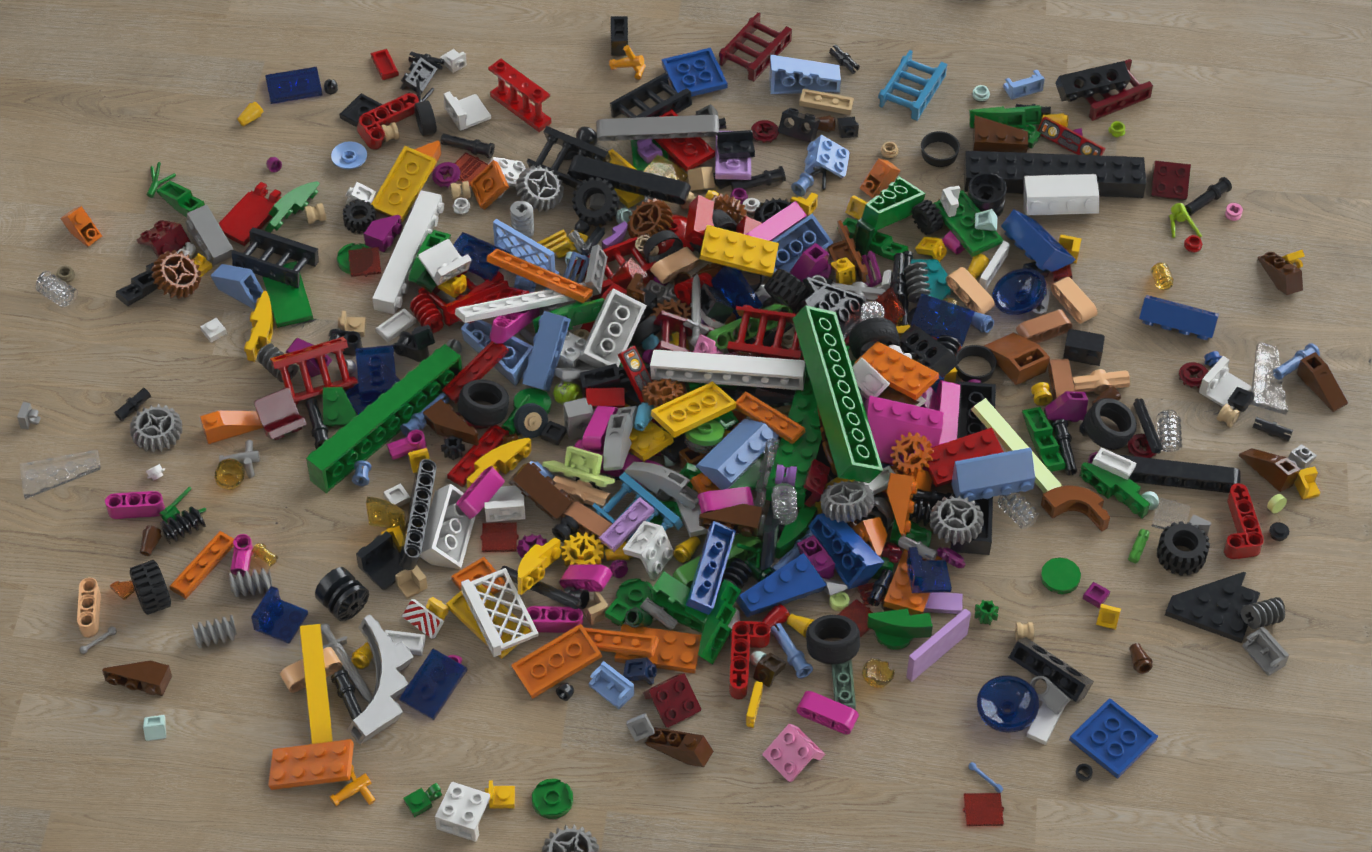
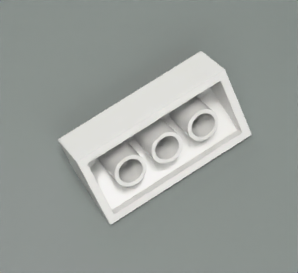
[1024,174,1099,215]
[578,289,647,368]
[420,484,475,569]

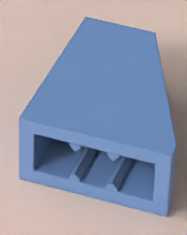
[210,264,263,309]

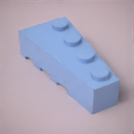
[769,55,841,94]
[461,320,533,386]

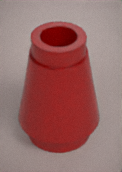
[761,604,790,629]

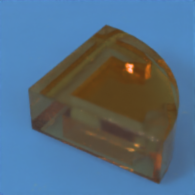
[110,580,135,600]

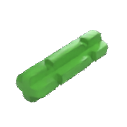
[1128,529,1150,564]

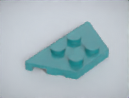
[911,259,953,311]

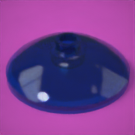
[992,268,1047,315]
[977,675,1039,733]

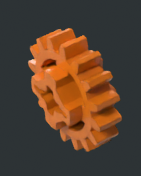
[890,432,934,475]

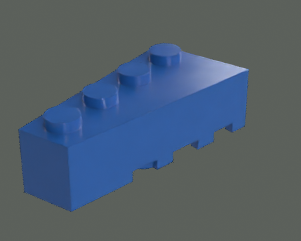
[808,513,884,589]
[736,553,827,617]

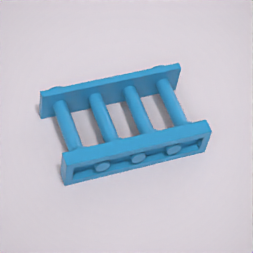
[878,50,947,121]
[592,472,683,540]

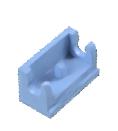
[1003,70,1045,100]
[589,661,634,709]

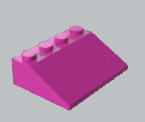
[863,396,944,471]

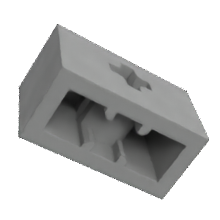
[563,398,594,441]

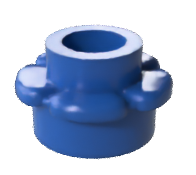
[1204,351,1222,367]

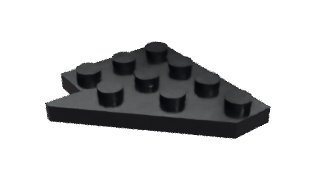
[800,277,873,339]
[1165,572,1260,643]

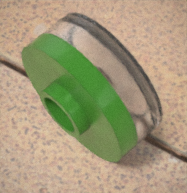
[684,420,724,453]

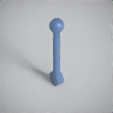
[968,762,1003,793]

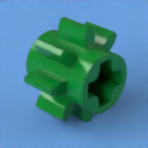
[974,600,999,625]

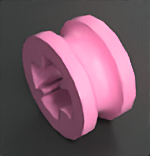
[1225,203,1243,221]

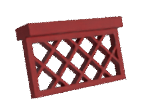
[443,280,529,324]

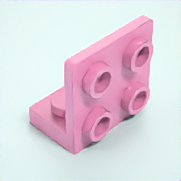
[762,724,826,782]

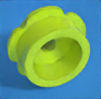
[1108,121,1126,137]

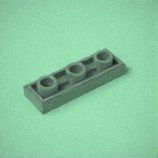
[831,659,856,710]

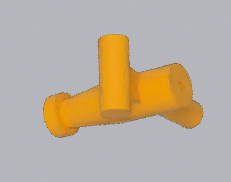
[609,45,646,80]
[329,765,376,807]

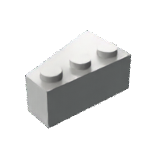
[185,204,233,265]

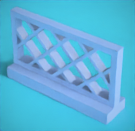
[491,219,560,275]

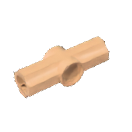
[1072,369,1130,395]
[553,475,611,509]

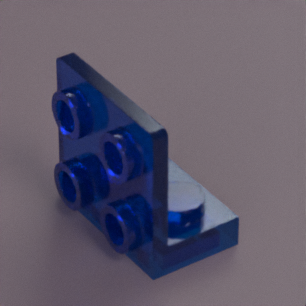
[906,547,952,593]
[251,586,308,644]

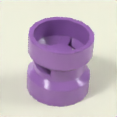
[775,464,797,486]

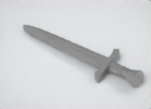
[683,274,709,346]
[320,623,372,704]

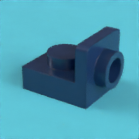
[623,657,657,685]

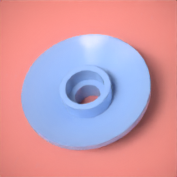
[331,141,367,169]

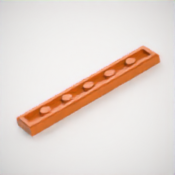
[487,248,593,303]

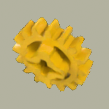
[561,532,604,566]

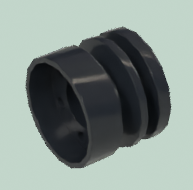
[968,172,1007,218]
[315,567,369,621]

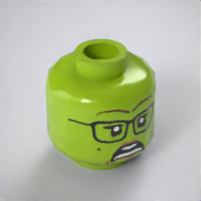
[553,381,582,405]

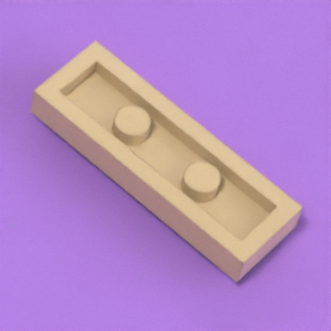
[799,89,854,115]

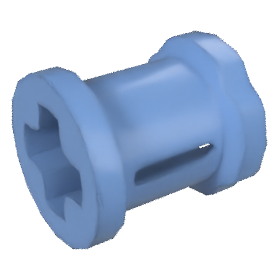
[791,173,814,196]
[514,275,536,292]
[352,460,372,486]

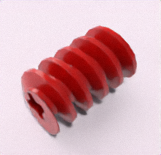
[674,272,714,305]
[410,293,444,334]

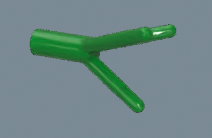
[147,162,176,198]
[737,544,762,568]

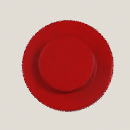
[1184,235,1203,252]

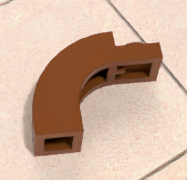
[1041,486,1110,532]

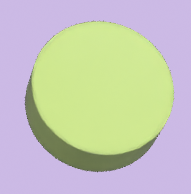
[1267,494,1287,514]
[829,591,850,611]

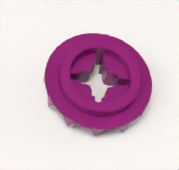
[432,162,461,188]
[517,533,547,558]
[937,547,966,568]

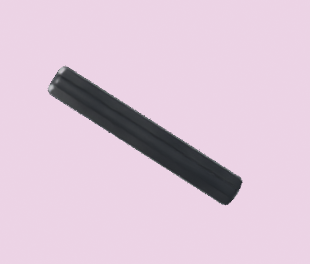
[1133,398,1163,454]

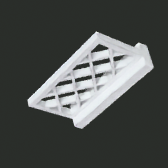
[461,568,539,657]

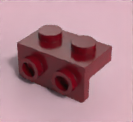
[804,459,830,508]

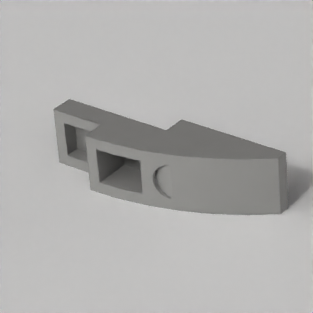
[603,406,637,471]
[625,462,699,510]

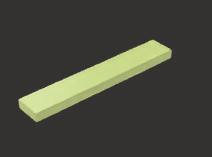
[971,398,1062,493]

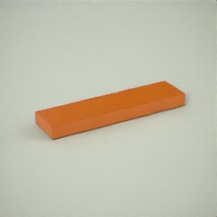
[735,392,805,444]
[170,531,234,599]
[584,628,659,657]

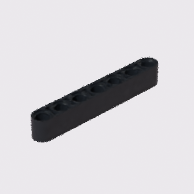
[567,155,691,205]
[1117,454,1241,493]
[399,459,437,570]

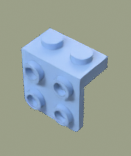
[804,135,850,178]

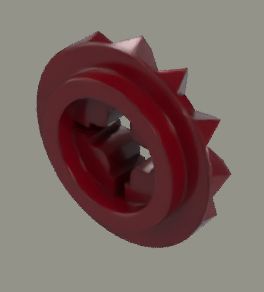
[751,120,779,144]
[1179,362,1208,389]
[1127,433,1157,458]

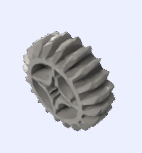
[515,165,564,212]
[130,404,183,453]
[820,480,874,523]
[930,494,984,545]
[542,824,599,852]

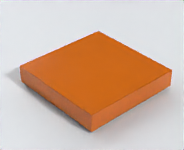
[469,160,509,210]
[451,557,506,595]

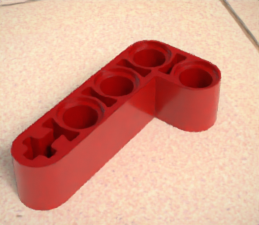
[357,93,419,150]
[1223,483,1264,559]
[729,621,771,700]

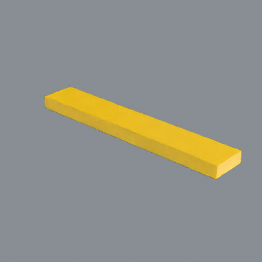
[300,624,333,744]

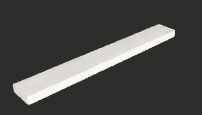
[455,282,593,323]

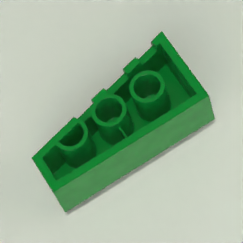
[862,176,926,232]

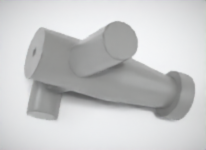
[219,440,260,478]

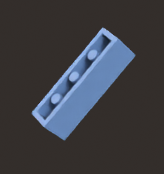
[522,311,571,392]

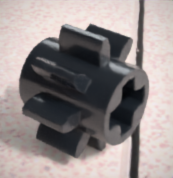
[441,436,465,460]

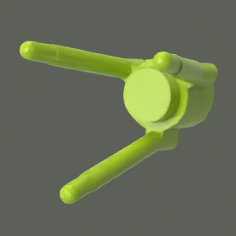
[1169,203,1202,238]

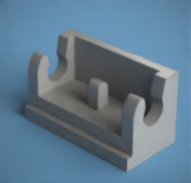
[1242,626,1289,676]

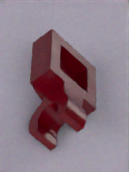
[881,542,902,563]

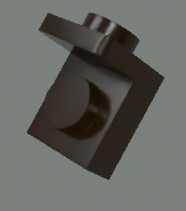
[753,653,787,687]

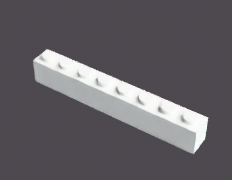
[372,190,444,314]
[650,350,806,390]

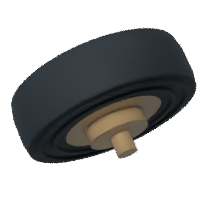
[514,403,548,438]

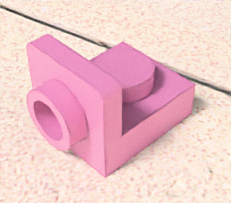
[694,335,723,354]

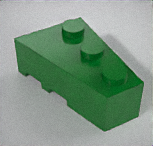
[652,571,708,633]

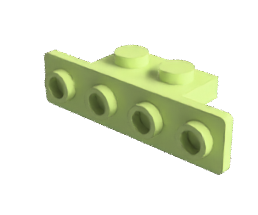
[542,446,615,487]

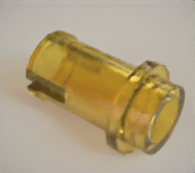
[252,543,278,566]

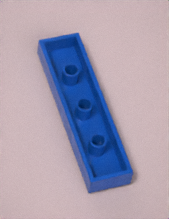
[686,521,736,615]

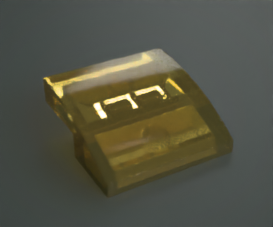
[644,155,688,182]
[366,496,406,536]

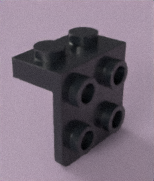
[1063,329,1105,366]
[356,531,405,590]

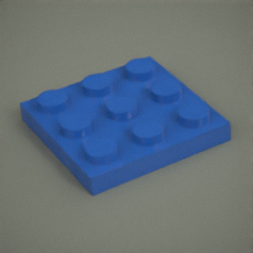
[662,48,728,97]
[1069,698,1158,779]

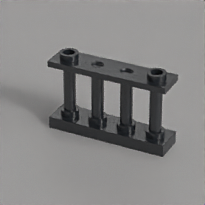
[610,72,692,118]
[526,126,611,190]
[232,227,319,288]

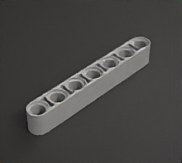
[596,115,719,141]

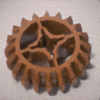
[627,198,674,243]
[151,250,202,299]

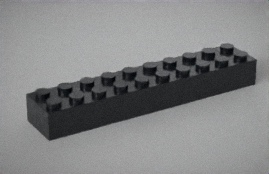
[964,151,1146,198]
[950,381,996,555]

